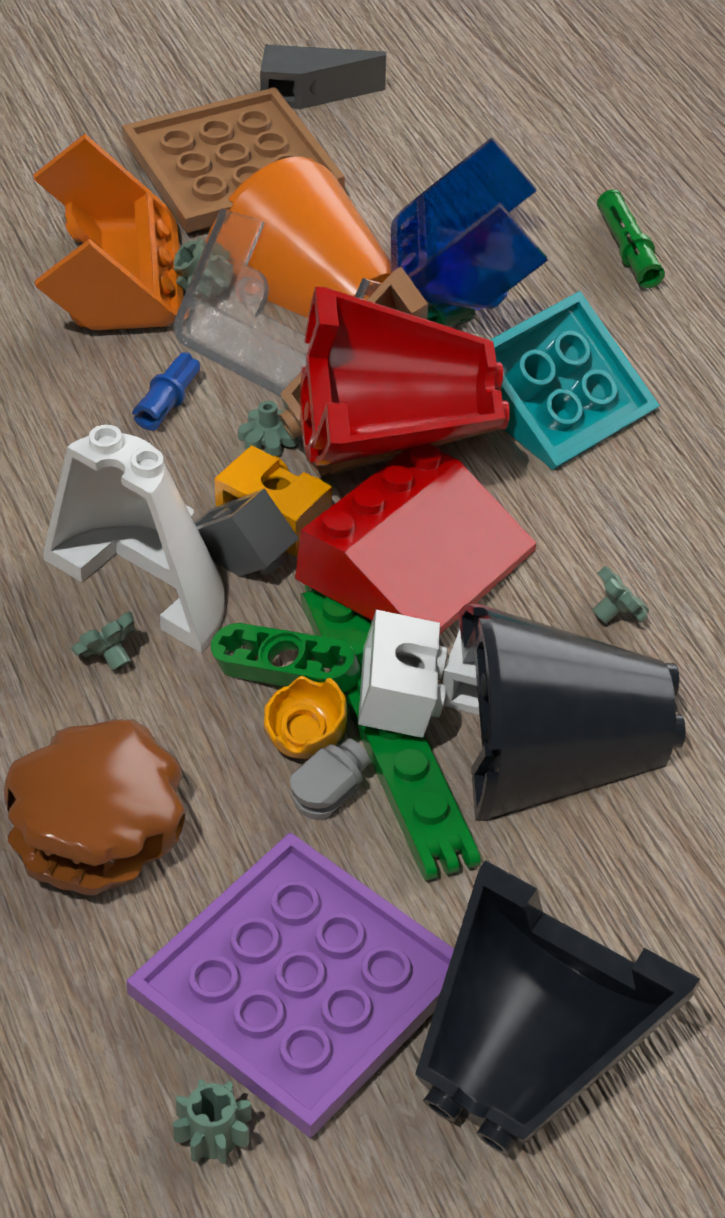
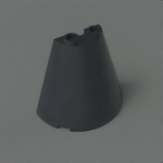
[459,604,686,821]
[415,860,700,1155]

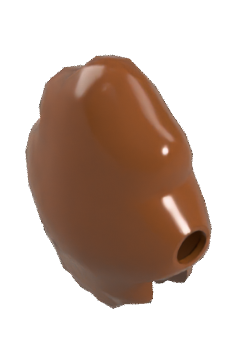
[4,719,186,896]

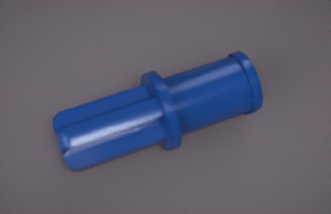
[132,352,200,431]

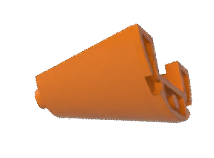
[206,157,396,318]

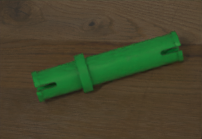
[597,189,665,288]

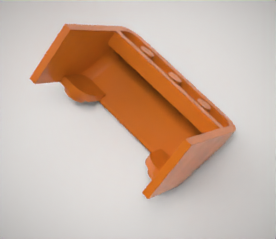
[33,134,185,331]

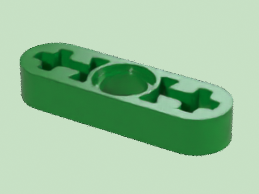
[211,623,361,693]

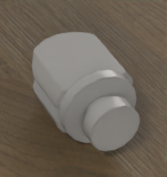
[290,738,371,820]

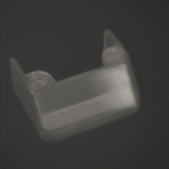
[174,208,382,397]

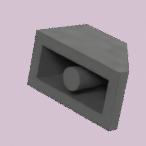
[194,488,299,577]

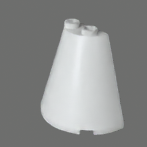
[43,425,225,653]

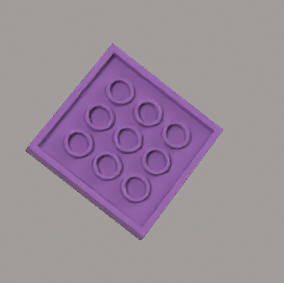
[126,832,454,1139]

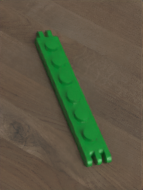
[301,584,481,881]

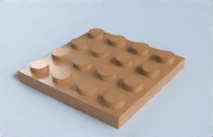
[122,87,345,233]

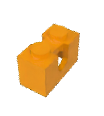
[214,445,332,556]

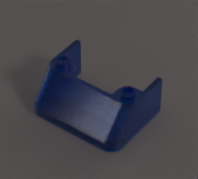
[390,137,548,310]

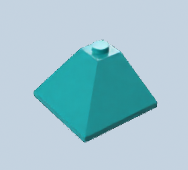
[490,291,660,470]

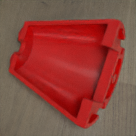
[300,286,509,466]

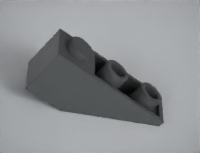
[260,44,387,109]

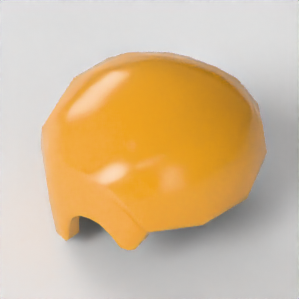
[264,676,348,759]

